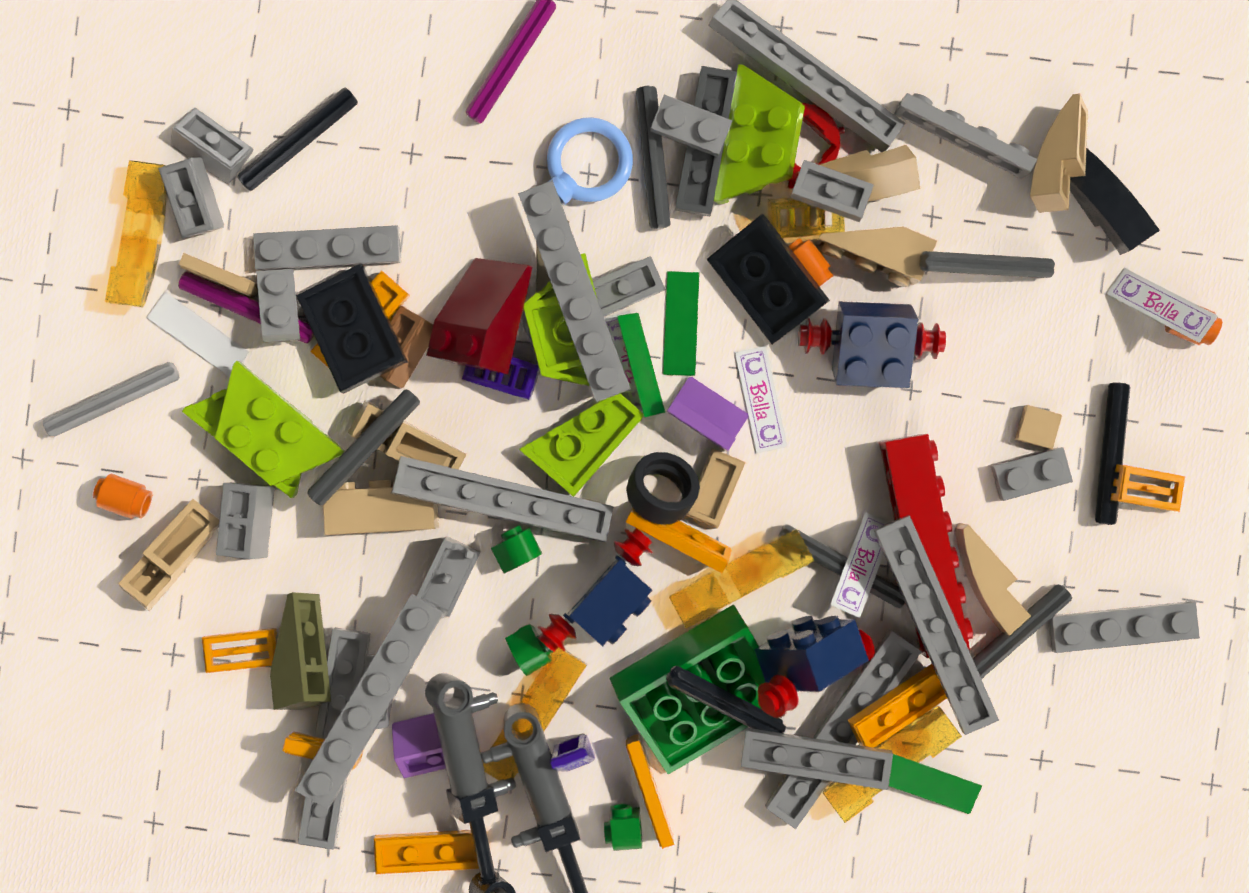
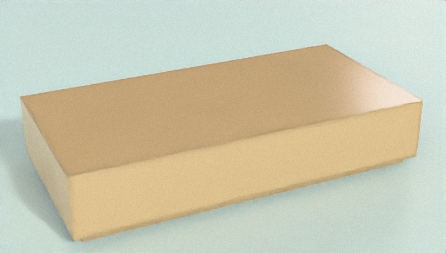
[179,253,258,297]
[687,448,746,528]

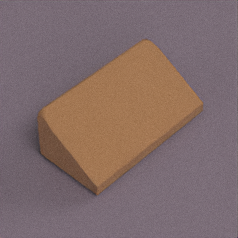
[380,305,433,388]

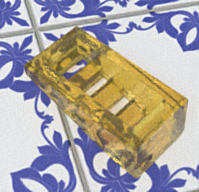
[767,198,845,238]

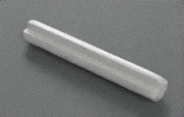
[42,362,180,437]

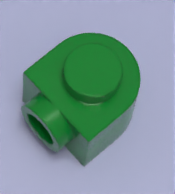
[491,525,543,574]
[505,624,553,676]
[604,803,643,851]

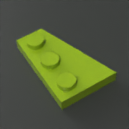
[519,394,644,497]

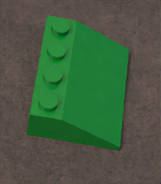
[609,604,765,775]

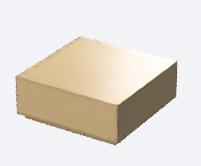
[1015,405,1062,450]

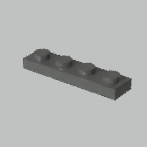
[675,66,737,217]

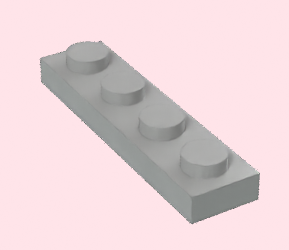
[894,93,1037,179]
[253,225,401,271]
[521,256,665,348]
[1049,601,1200,653]
[741,728,893,790]

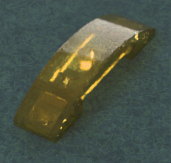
[105,160,167,308]
[669,528,815,629]
[822,706,962,823]

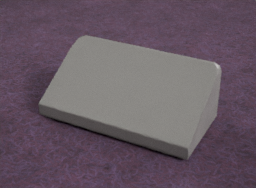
[171,108,254,184]
[158,157,224,239]

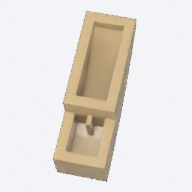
[1030,93,1088,213]
[798,145,921,206]
[348,401,467,470]
[118,499,219,611]
[955,523,1031,636]

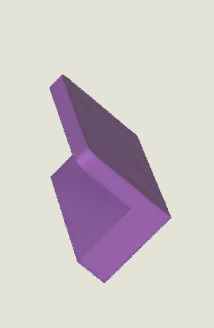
[666,377,749,451]
[392,713,446,778]

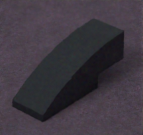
[1070,147,1160,255]

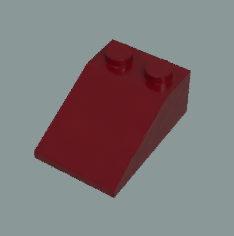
[426,258,533,374]

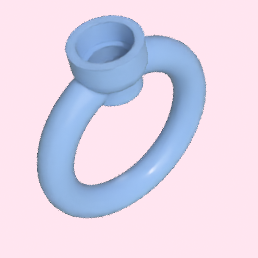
[547,117,633,206]

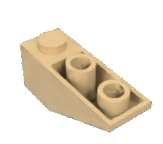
[815,227,937,287]

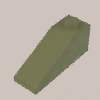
[270,592,331,710]

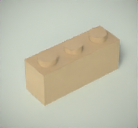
[323,480,439,535]

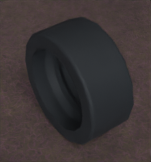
[626,452,700,524]

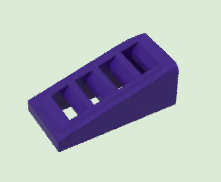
[462,357,540,401]
[550,734,595,772]

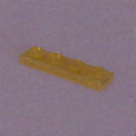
[482,648,587,781]

